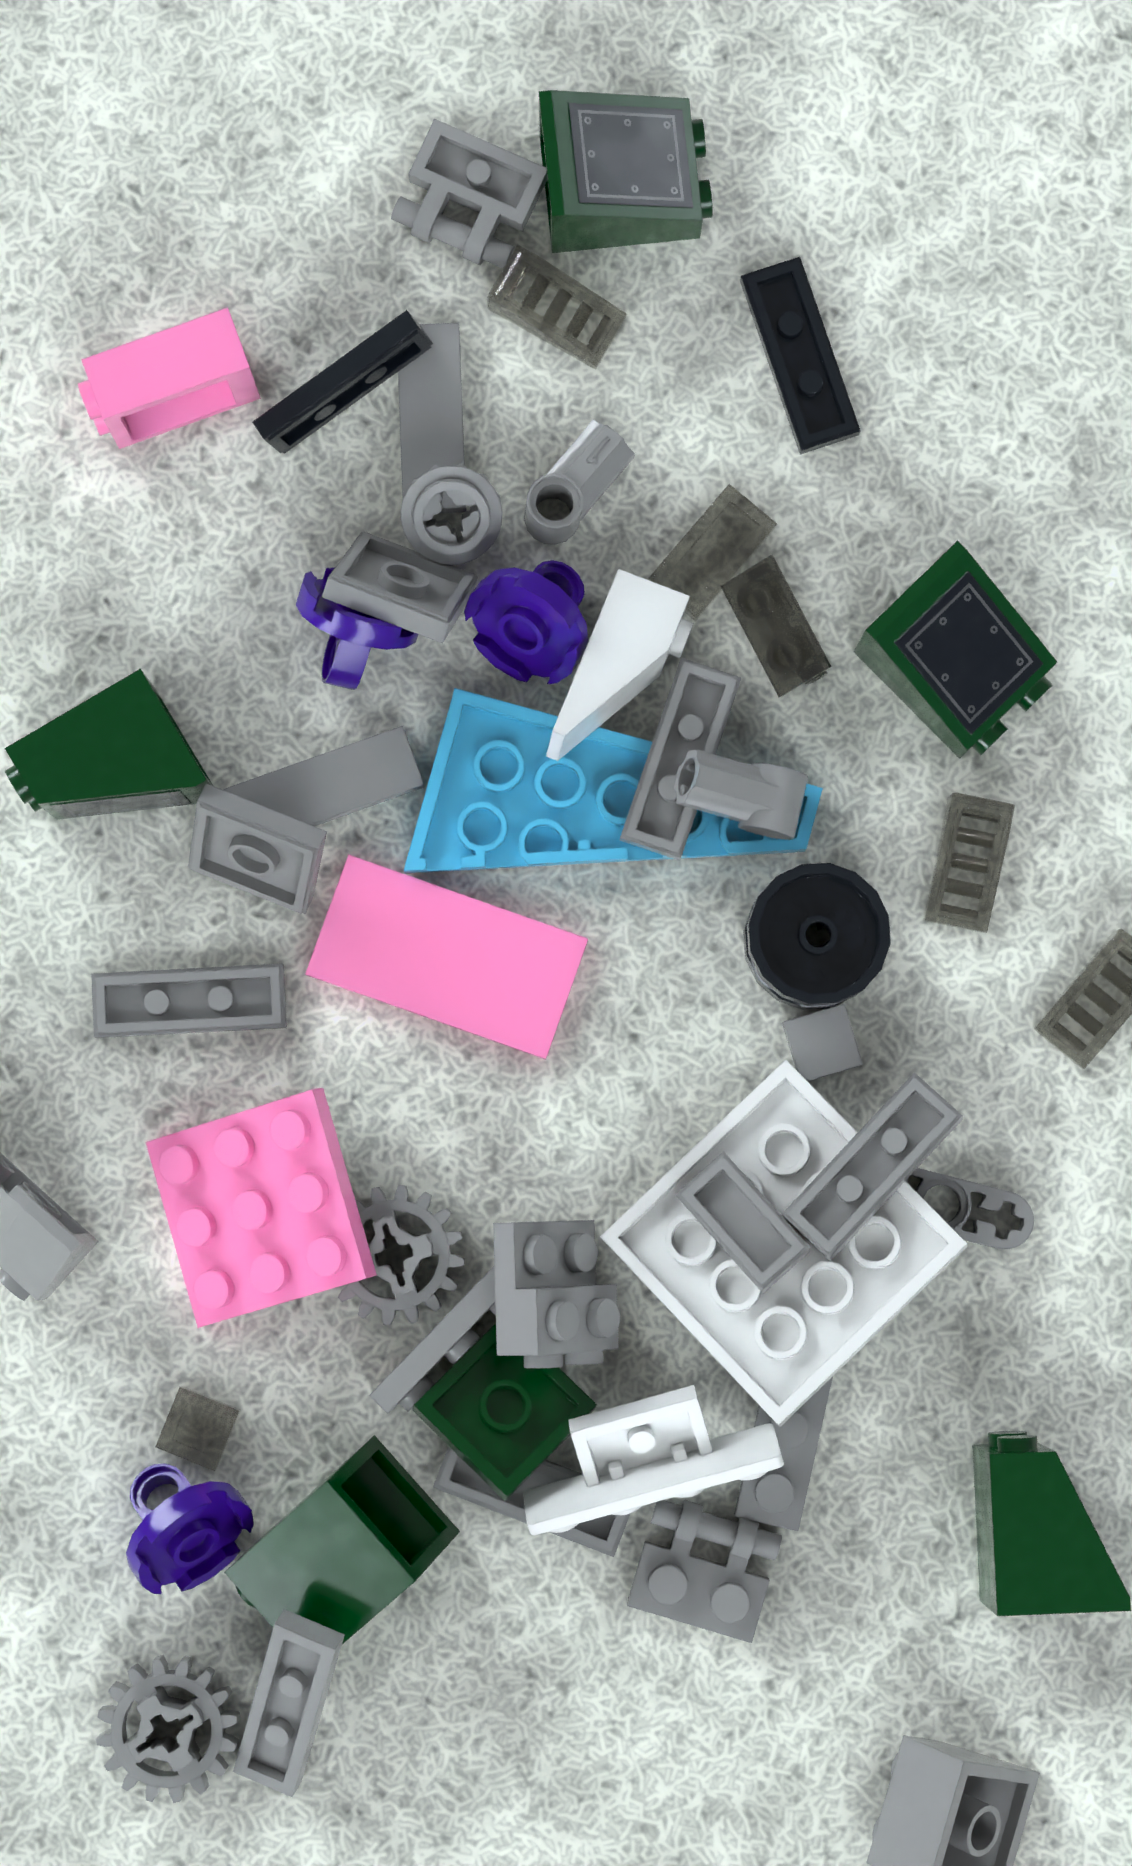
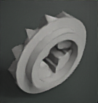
[401,463,502,565]

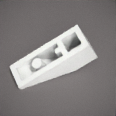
[546,569,694,761]

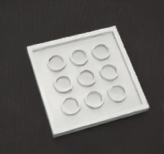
[600,1060,967,1427]

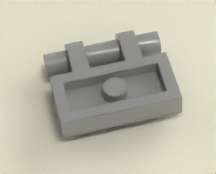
[391,119,548,269]
[627,1500,782,1643]

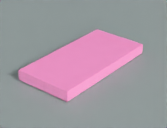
[305,854,588,1060]

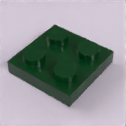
[413,1323,597,1501]

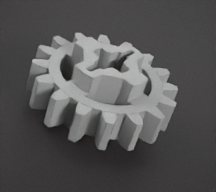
[338,1185,465,1326]
[96,1655,240,1803]

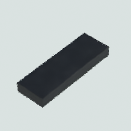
[740,257,861,455]
[252,310,433,454]

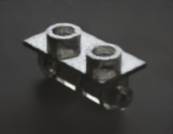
[721,555,831,697]

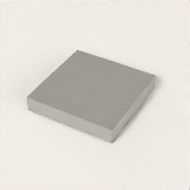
[322,532,478,643]
[188,783,327,914]

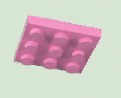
[146,1088,377,1328]

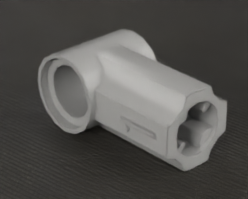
[524,420,635,545]
[674,750,808,840]

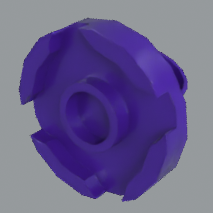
[464,560,589,684]
[296,567,418,690]
[126,1463,254,1594]

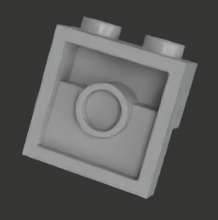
[493,1220,620,1368]

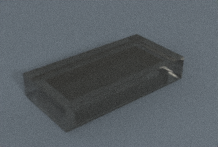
[648,484,777,622]

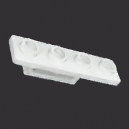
[523,1385,784,1535]

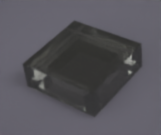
[155,1386,241,1471]

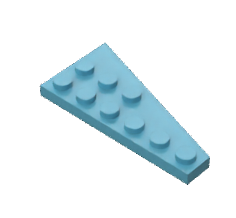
[404,688,823,873]

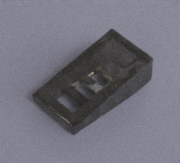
[487,245,627,370]
[924,793,1015,934]
[1034,929,1132,1069]

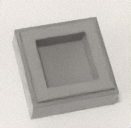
[782,1004,863,1081]

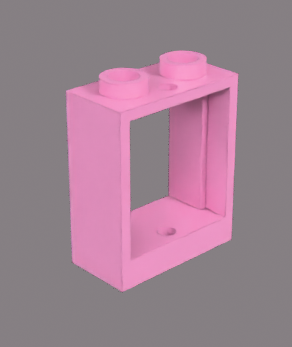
[78,307,261,449]

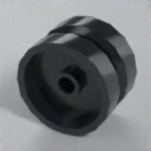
[743,863,891,1010]

